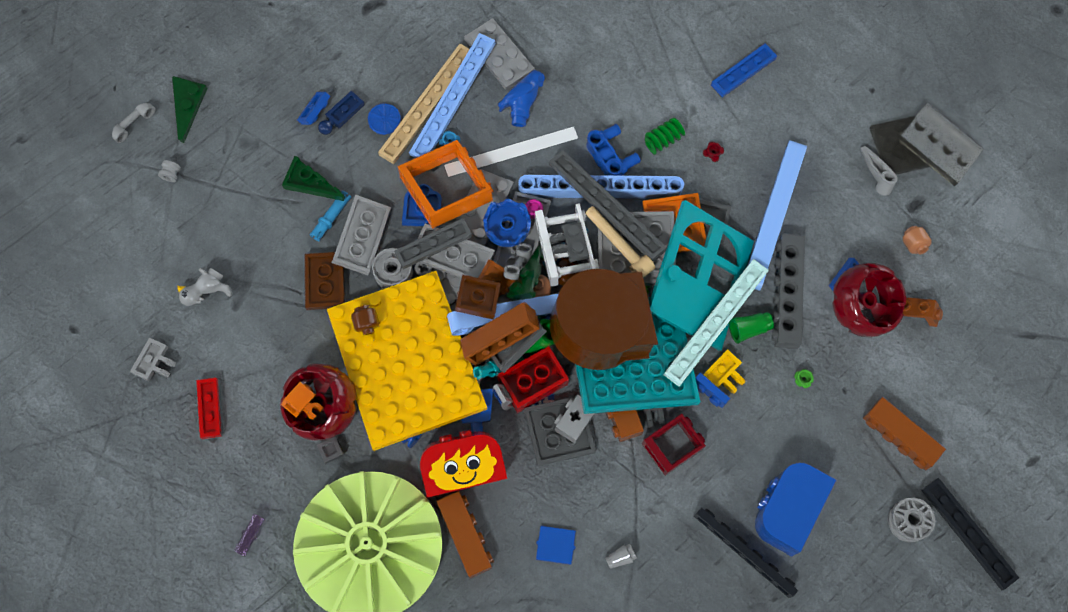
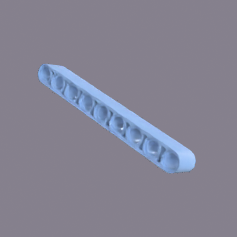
[747,140,807,291]
[518,175,684,199]

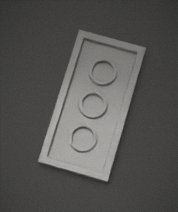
[464,18,535,91]
[332,195,391,275]
[417,223,495,278]

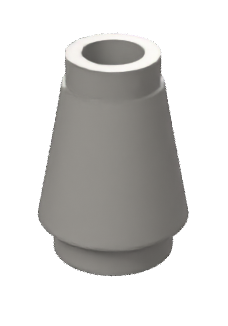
[605,544,637,569]

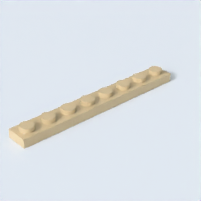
[378,44,470,164]

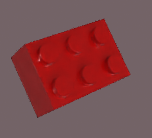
[498,346,569,413]

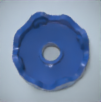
[483,199,531,247]

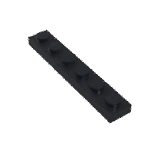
[921,478,1020,591]
[694,508,798,598]

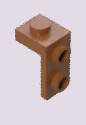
[902,297,943,327]

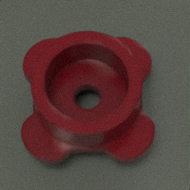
[703,142,724,162]

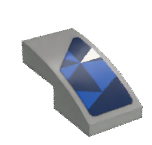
[492,384,513,411]

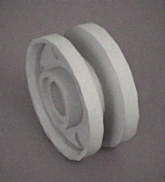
[372,248,413,289]
[888,497,936,543]

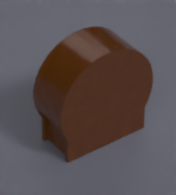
[550,269,658,370]

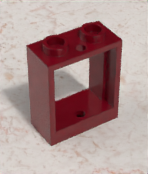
[642,414,706,476]

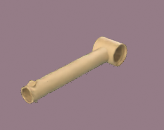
[585,206,655,278]

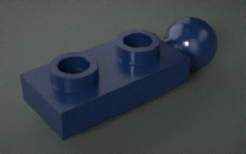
[318,91,365,135]

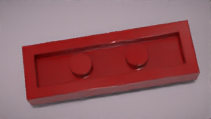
[196,378,222,439]

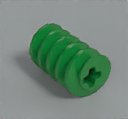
[644,118,685,155]

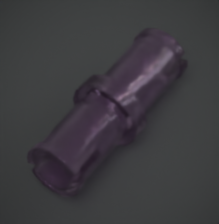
[234,513,265,557]

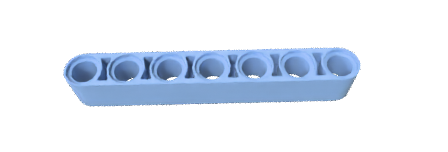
[447,294,558,336]

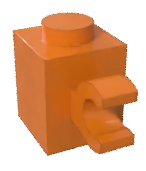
[281,382,323,420]

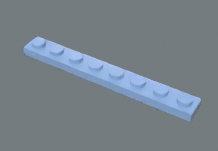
[409,33,496,158]

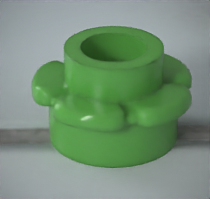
[794,369,814,388]

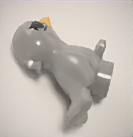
[177,268,232,306]

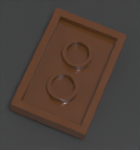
[305,252,345,310]

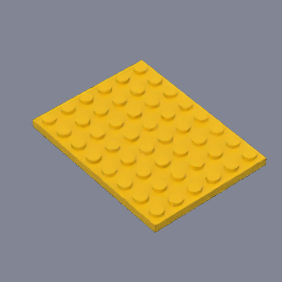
[327,271,488,451]

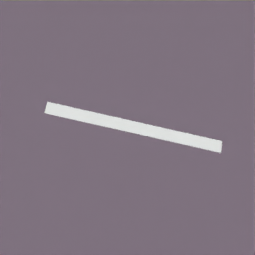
[444,127,578,177]

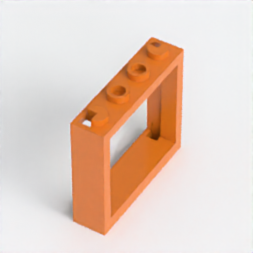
[397,140,494,229]

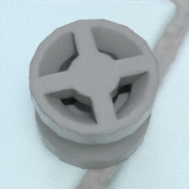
[158,160,181,182]

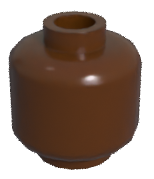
[351,305,379,335]

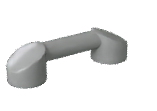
[112,103,155,143]
[503,243,532,280]

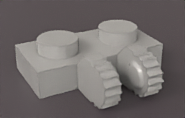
[130,338,176,381]

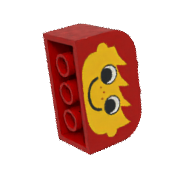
[420,430,507,497]

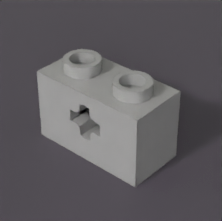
[554,395,595,444]

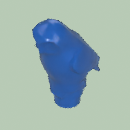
[498,70,545,127]

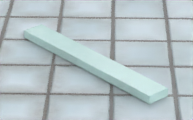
[663,259,769,386]

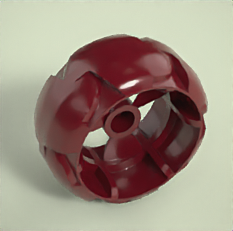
[832,263,906,337]
[280,363,357,440]

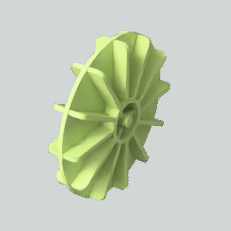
[293,471,442,612]

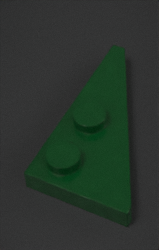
[172,76,207,143]
[282,156,345,201]
[507,245,544,301]

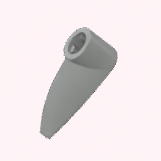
[861,146,898,196]

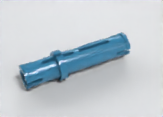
[309,191,352,241]

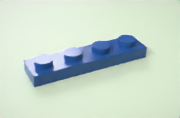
[711,43,777,98]

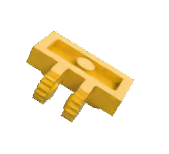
[703,349,745,394]

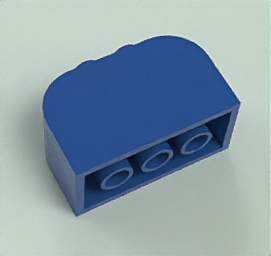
[755,463,836,557]

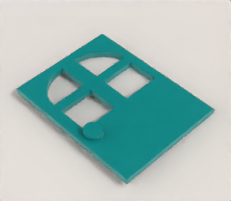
[649,200,754,351]

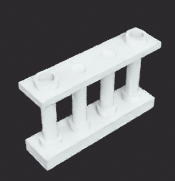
[535,203,599,286]

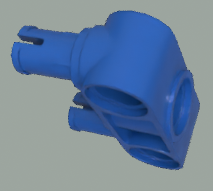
[586,124,641,176]

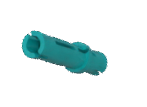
[473,356,524,379]

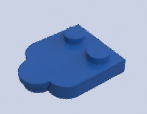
[402,184,442,227]

